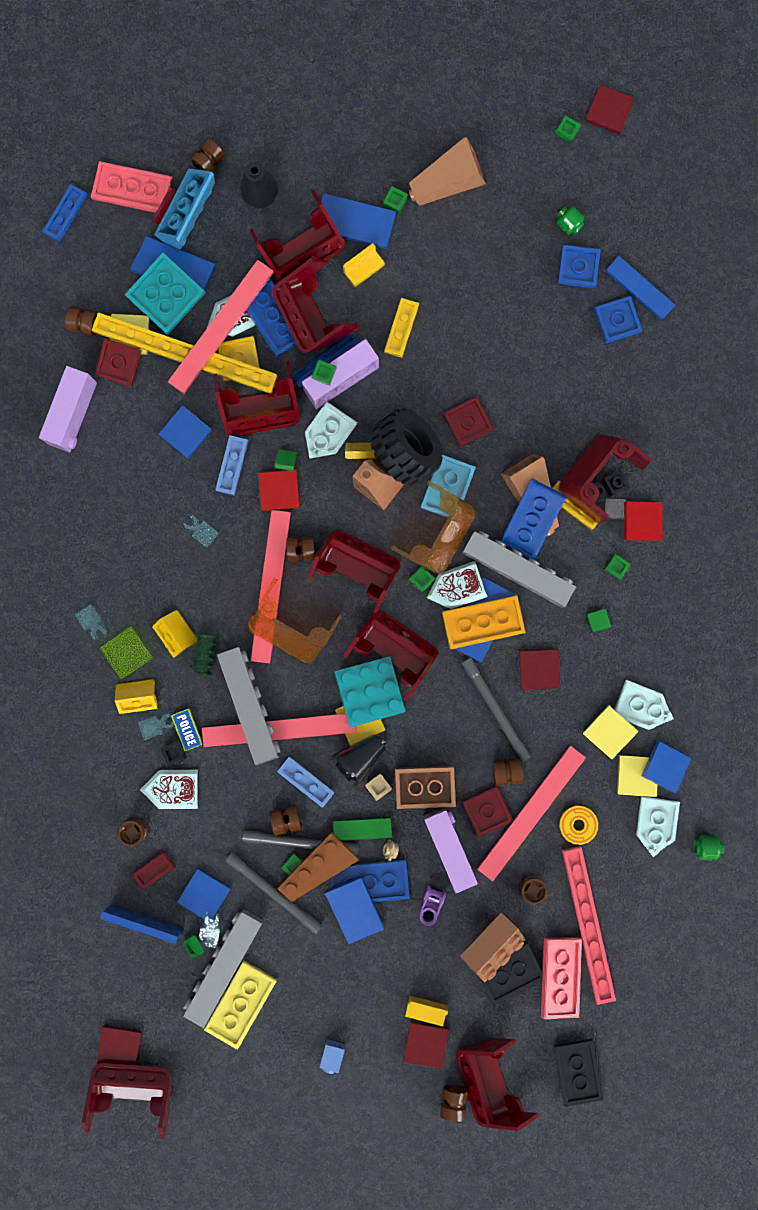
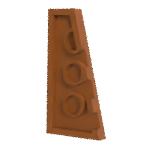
[278,832,359,902]

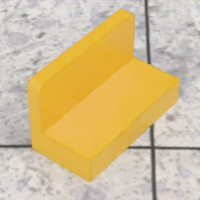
[343,243,385,287]
[152,610,198,658]
[115,679,158,714]
[405,996,448,1026]

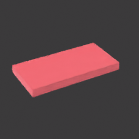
[91,161,173,213]
[541,937,582,1019]

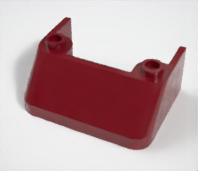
[249,190,345,281]
[272,258,360,353]
[213,360,300,436]
[558,434,653,525]
[307,530,401,614]
[343,610,438,701]
[456,1038,539,1131]
[81,1063,171,1139]

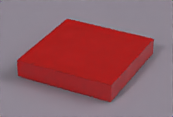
[258,470,300,511]
[624,501,663,541]

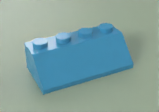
[154,169,215,249]

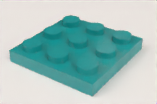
[125,252,206,335]
[334,656,405,728]

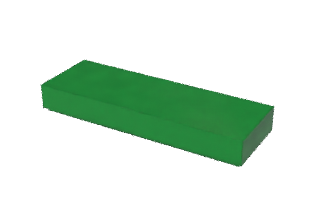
[333,818,392,841]

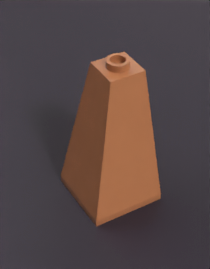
[409,137,486,206]
[501,454,559,536]
[352,459,404,510]

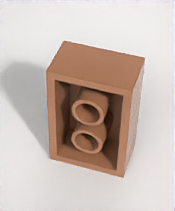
[395,766,456,809]
[460,913,525,983]

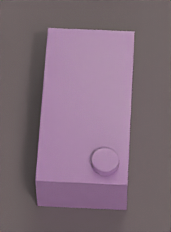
[302,339,379,409]
[39,366,97,453]
[423,807,478,893]

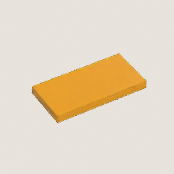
[442,595,526,649]

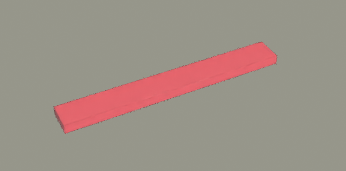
[168,260,274,394]
[251,510,291,664]
[202,714,357,747]
[477,746,586,881]
[562,846,616,1005]

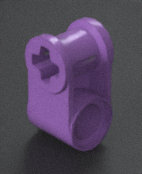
[419,885,447,926]

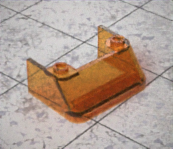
[391,481,476,573]
[248,577,342,663]

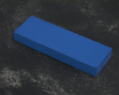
[42,184,88,243]

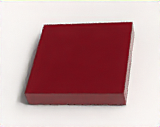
[585,85,635,135]
[94,338,142,387]
[443,396,494,448]
[519,650,560,690]
[462,786,513,837]
[404,1021,449,1069]
[96,1025,142,1065]

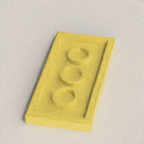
[204,960,277,1050]

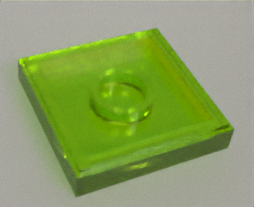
[100,626,154,680]

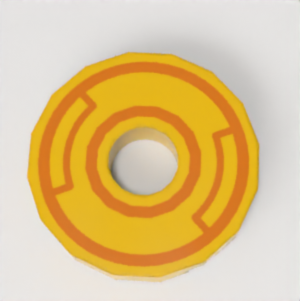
[559,805,598,845]

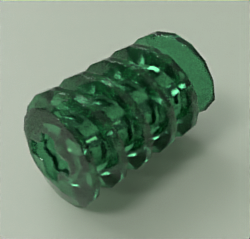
[189,634,219,675]

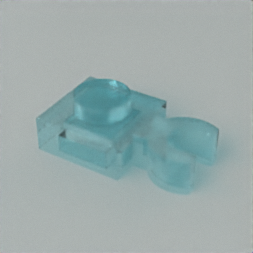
[183,515,219,548]
[75,604,107,640]
[138,714,175,741]
[198,912,221,948]

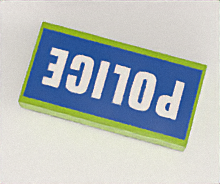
[171,708,203,751]

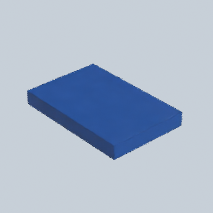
[325,876,384,944]

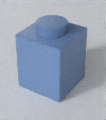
[319,1039,345,1074]

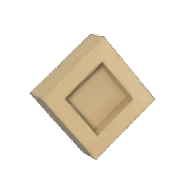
[365,773,392,801]

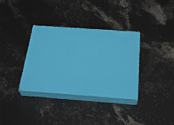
[421,455,476,521]

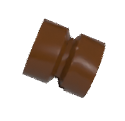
[190,138,225,172]
[65,306,98,336]
[286,536,315,562]
[492,758,523,786]
[270,805,302,836]
[118,818,148,847]
[519,874,547,904]
[440,1085,468,1122]

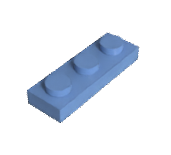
[216,435,249,496]
[277,756,335,808]

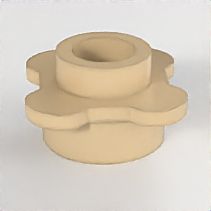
[383,839,399,861]

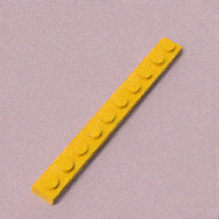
[92,313,278,394]

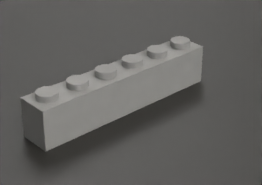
[462,531,576,608]
[217,647,281,765]
[183,909,264,1028]

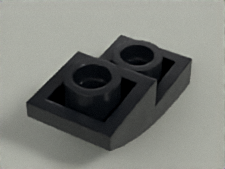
[594,471,629,504]

